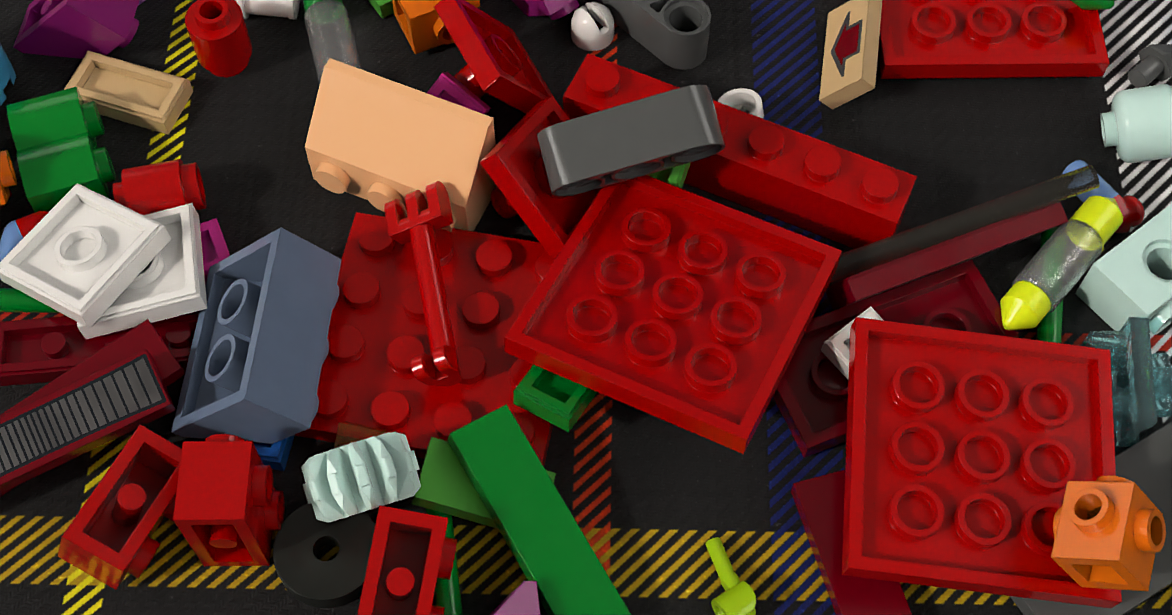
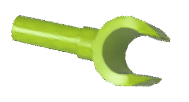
[705,537,756,615]

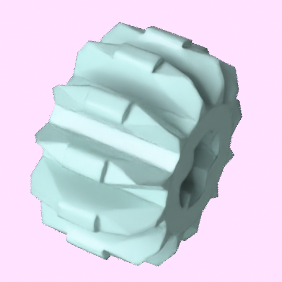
[301,432,421,523]

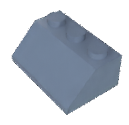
[171,227,342,444]

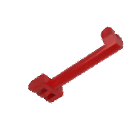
[384,181,462,386]

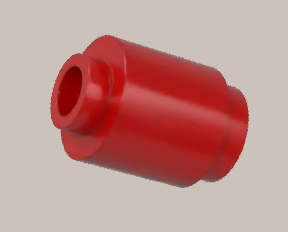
[185,0,252,77]
[113,159,207,215]

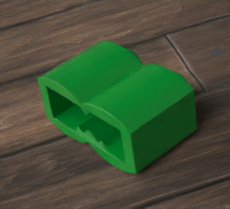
[7,87,116,212]

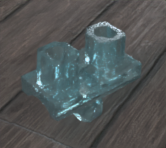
[1081,317,1172,447]

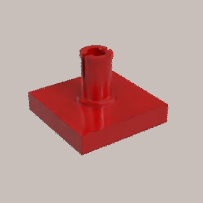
[434,0,556,114]
[479,95,601,260]

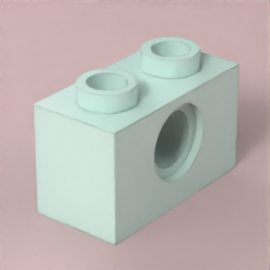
[1075,203,1172,344]

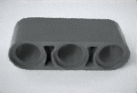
[587,0,712,70]
[537,84,725,197]

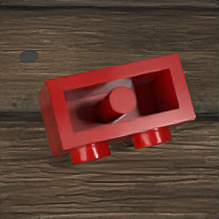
[58,424,182,590]
[173,434,285,566]
[357,505,457,615]

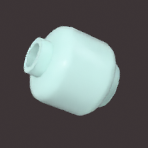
[1100,84,1172,163]

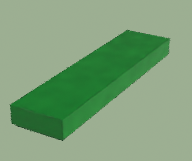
[447,404,631,615]

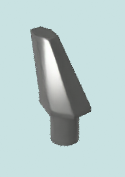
[1128,44,1172,88]

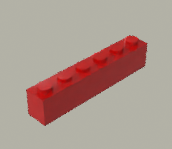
[563,53,917,260]

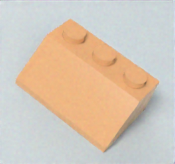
[305,58,497,232]

